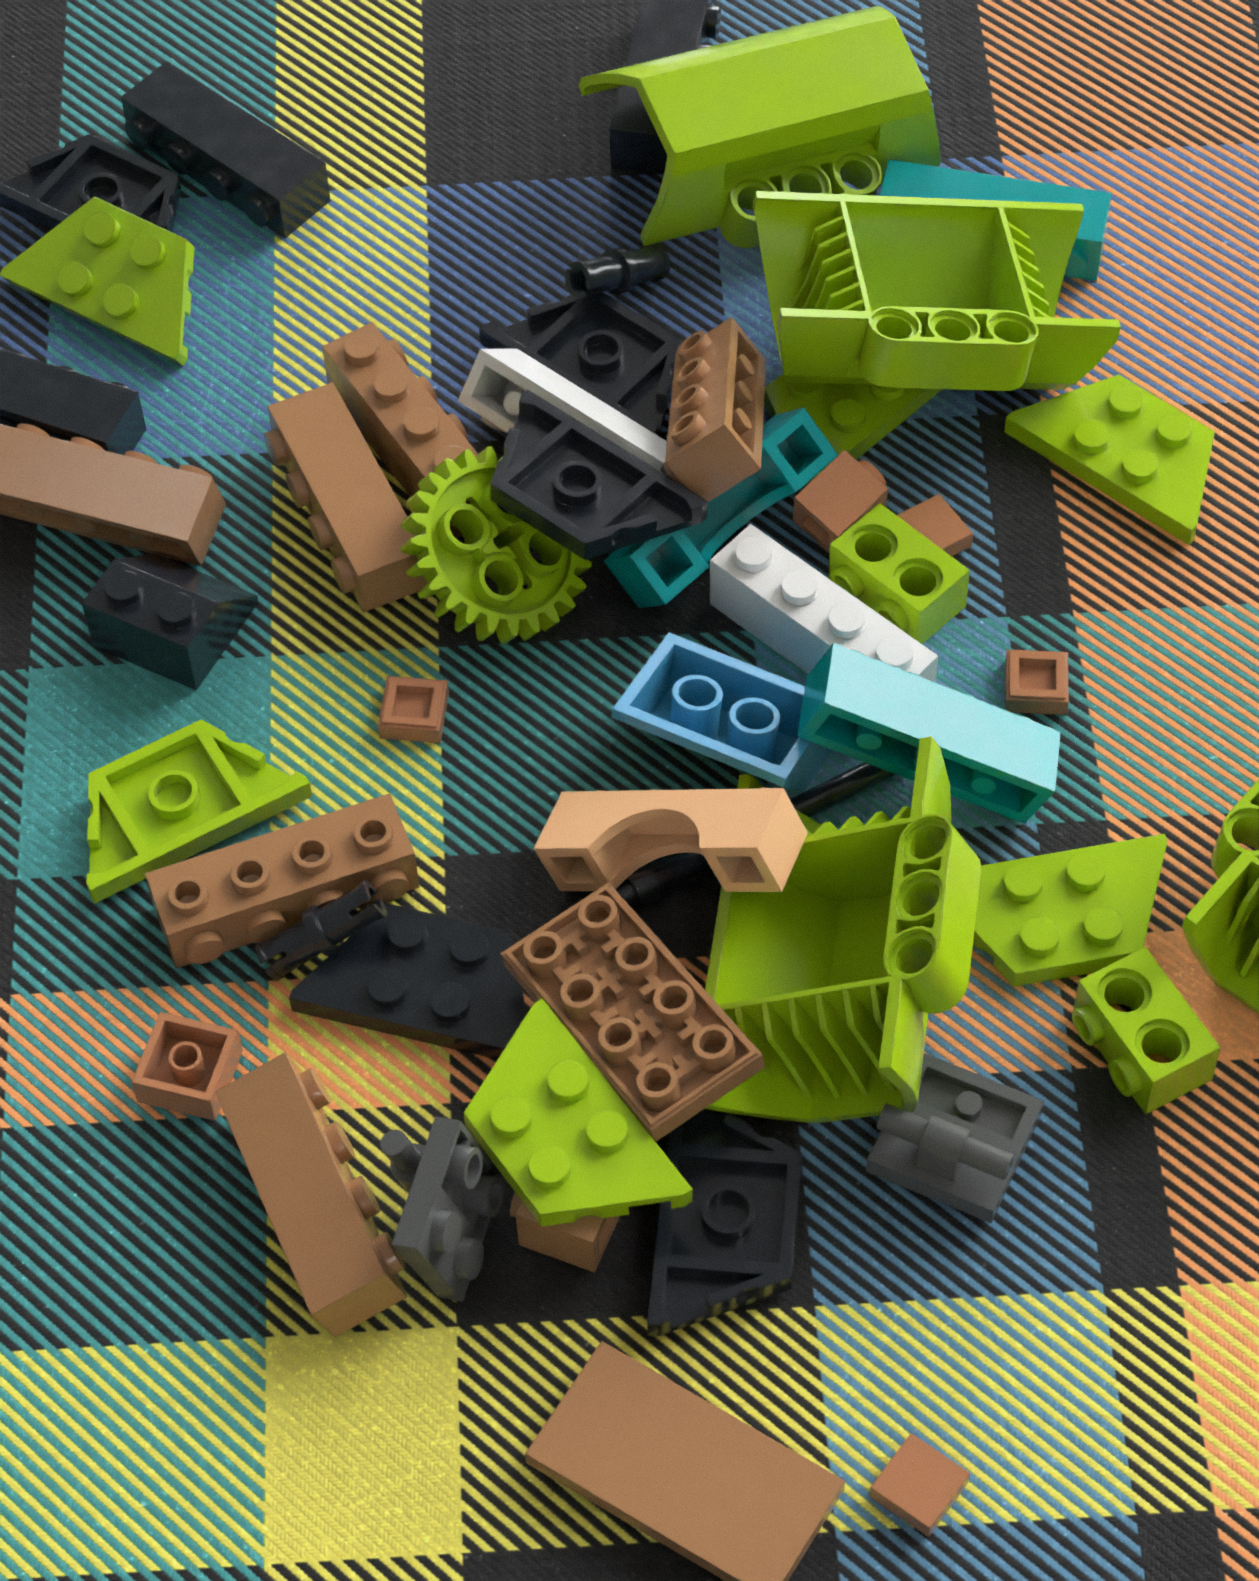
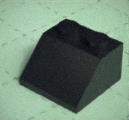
[82,553,259,691]

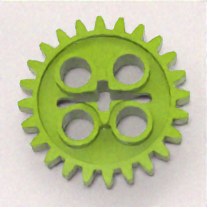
[400,446,592,644]

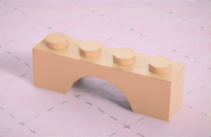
[533,788,808,892]

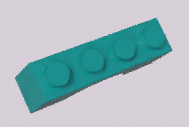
[604,407,838,608]

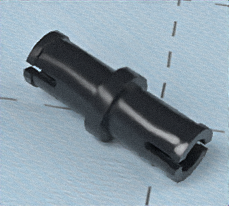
[565,244,670,299]
[255,880,387,981]

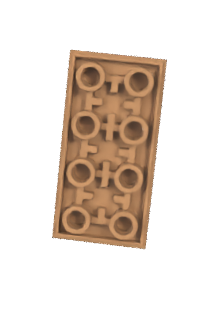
[500,882,765,1142]
[525,1341,845,1581]

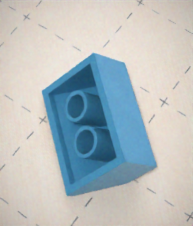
[611,632,831,791]

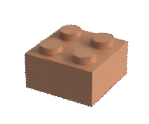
[132,1012,243,1121]

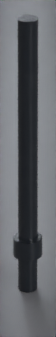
[616,762,895,910]

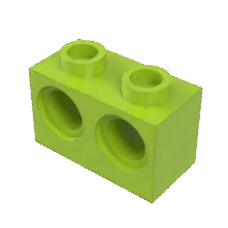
[828,503,970,644]
[1072,947,1221,1114]

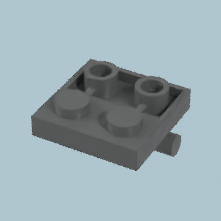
[866,1053,1044,1224]
[380,1116,505,1302]

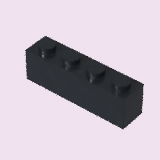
[610,0,721,175]
[121,61,331,239]
[0,348,146,455]

